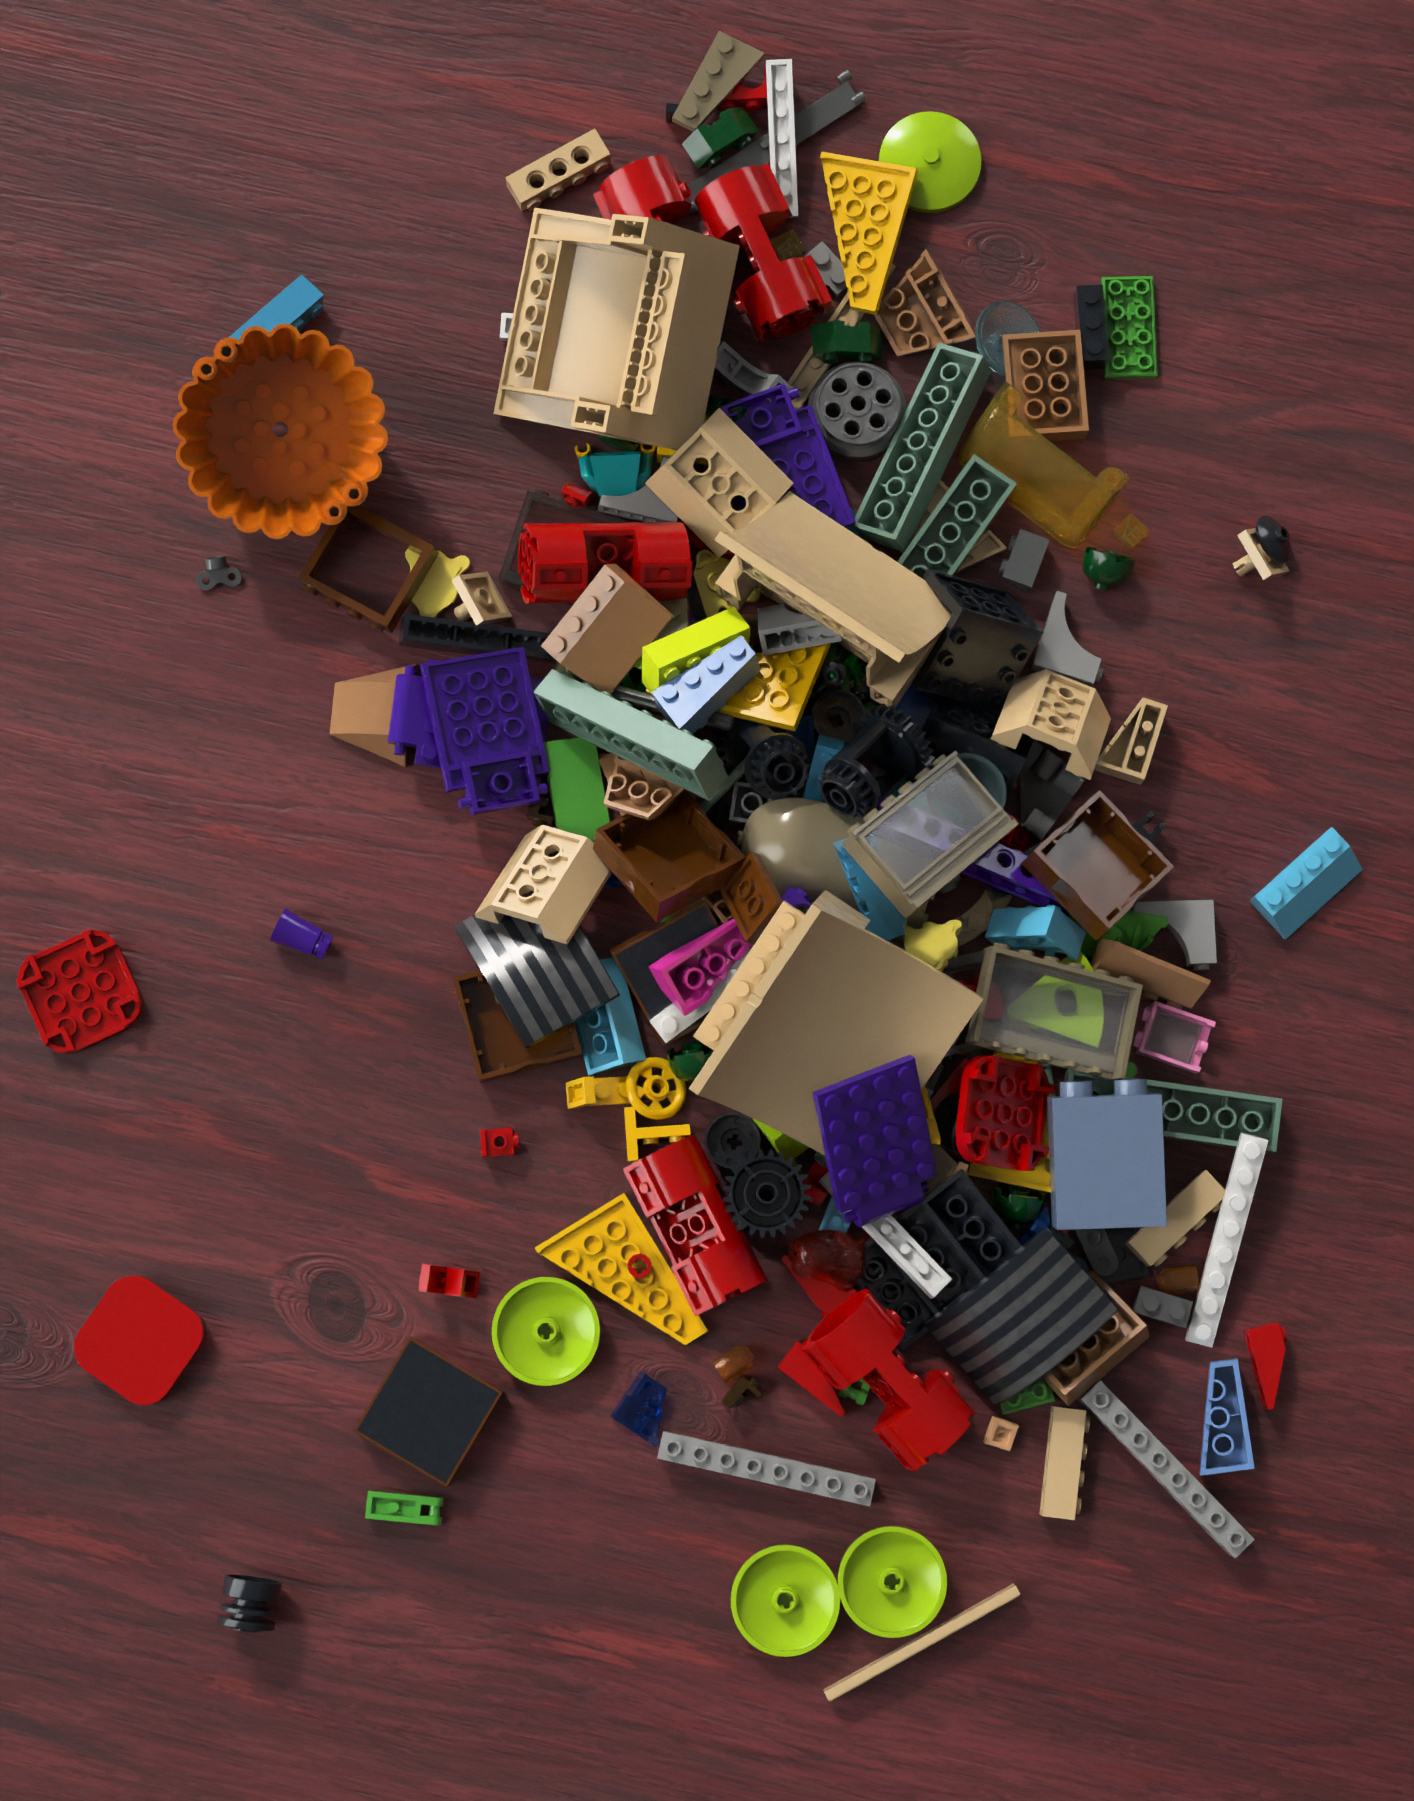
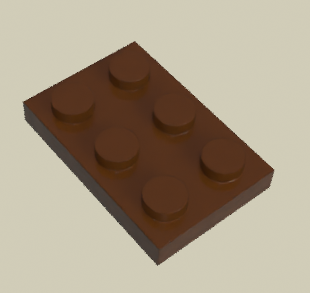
[721,852,783,945]

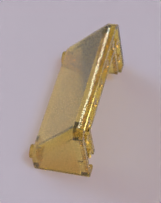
[957,382,1130,548]

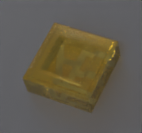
[771,229,805,261]
[1112,513,1149,550]

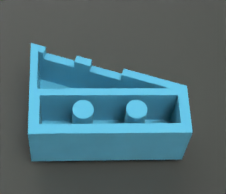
[985,905,1086,960]

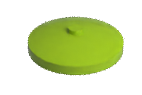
[879,111,981,213]
[492,1277,600,1386]
[837,1526,947,1638]
[731,1544,840,1657]

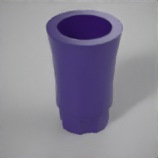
[270,908,333,959]

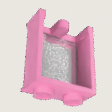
[1133,1001,1216,1074]

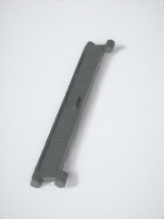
[685,70,866,217]

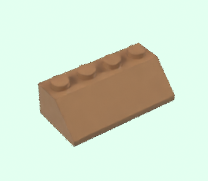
[1090,939,1211,1010]

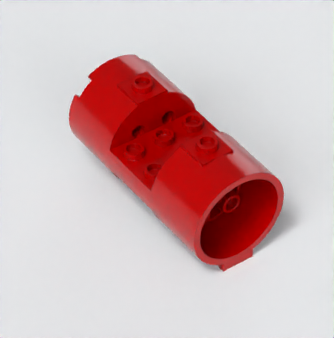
[593,155,732,302]
[695,163,835,343]
[518,522,692,604]
[623,1134,768,1317]
[801,1289,975,1471]

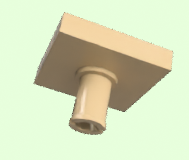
[1233,528,1289,580]
[452,572,512,626]

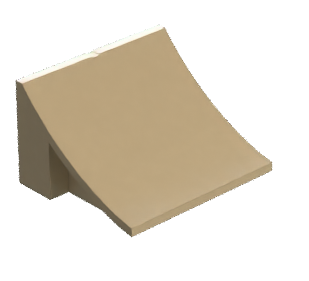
[494,208,740,451]
[714,491,953,708]
[689,890,984,1156]

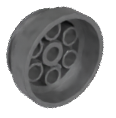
[808,361,907,463]

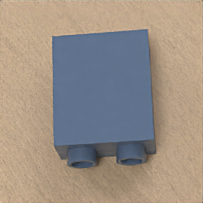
[1047,1079,1167,1230]

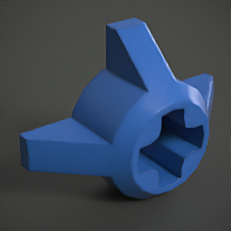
[1019,1206,1051,1243]

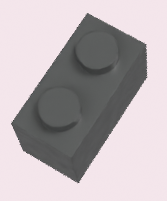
[998,529,1050,593]
[1131,1286,1193,1328]

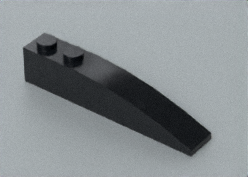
[398,614,556,661]

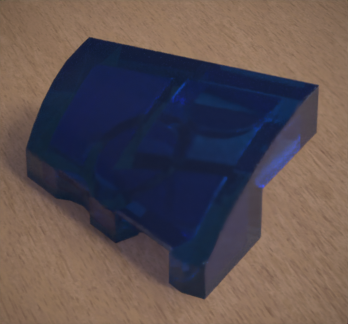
[610,1371,667,1447]

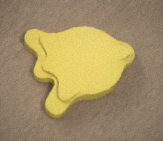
[405,549,470,618]
[694,550,761,618]
[897,920,962,972]

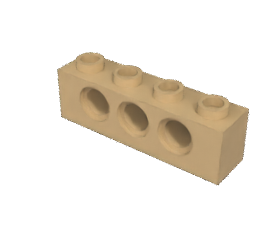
[505,129,611,212]

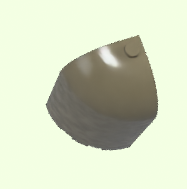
[735,798,935,930]

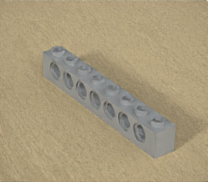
[1078,1380,1255,1559]
[657,1431,876,1506]

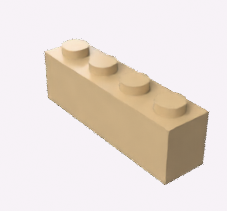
[1124,1170,1225,1267]
[1039,1406,1090,1520]

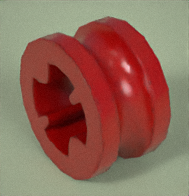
[627,1254,652,1278]

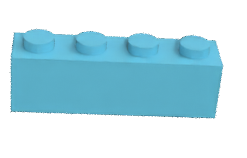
[1249,827,1363,940]
[575,958,646,1076]

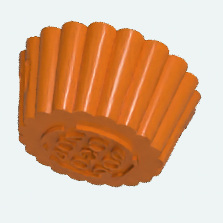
[172,323,388,539]

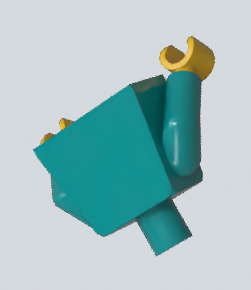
[575,443,656,497]

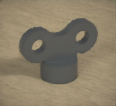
[196,555,242,590]

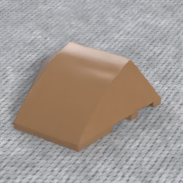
[873,249,977,357]
[330,664,416,768]
[603,755,684,821]

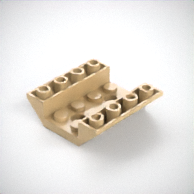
[645,408,793,558]
[991,669,1111,780]
[475,825,612,945]

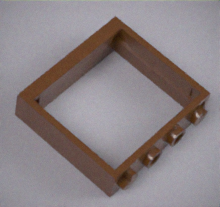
[298,505,439,634]

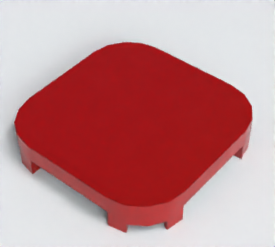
[16,929,143,1054]
[956,1055,1055,1171]
[74,1276,206,1405]

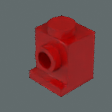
[480,1128,520,1158]

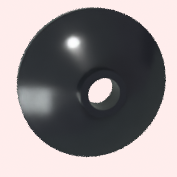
[1256,516,1292,564]

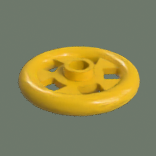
[626,1057,687,1120]

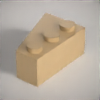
[1094,698,1168,785]

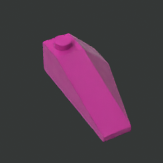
[649,919,752,1016]

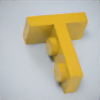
[566,1076,637,1109]
[624,1107,691,1162]

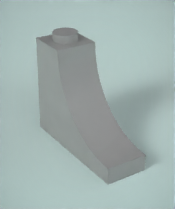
[597,456,678,522]
[1031,591,1104,687]
[758,604,842,655]
[1130,900,1217,971]

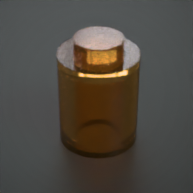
[1157,1264,1199,1294]
[712,1344,755,1384]

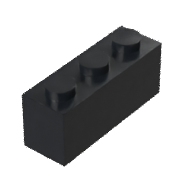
[1073,284,1108,370]

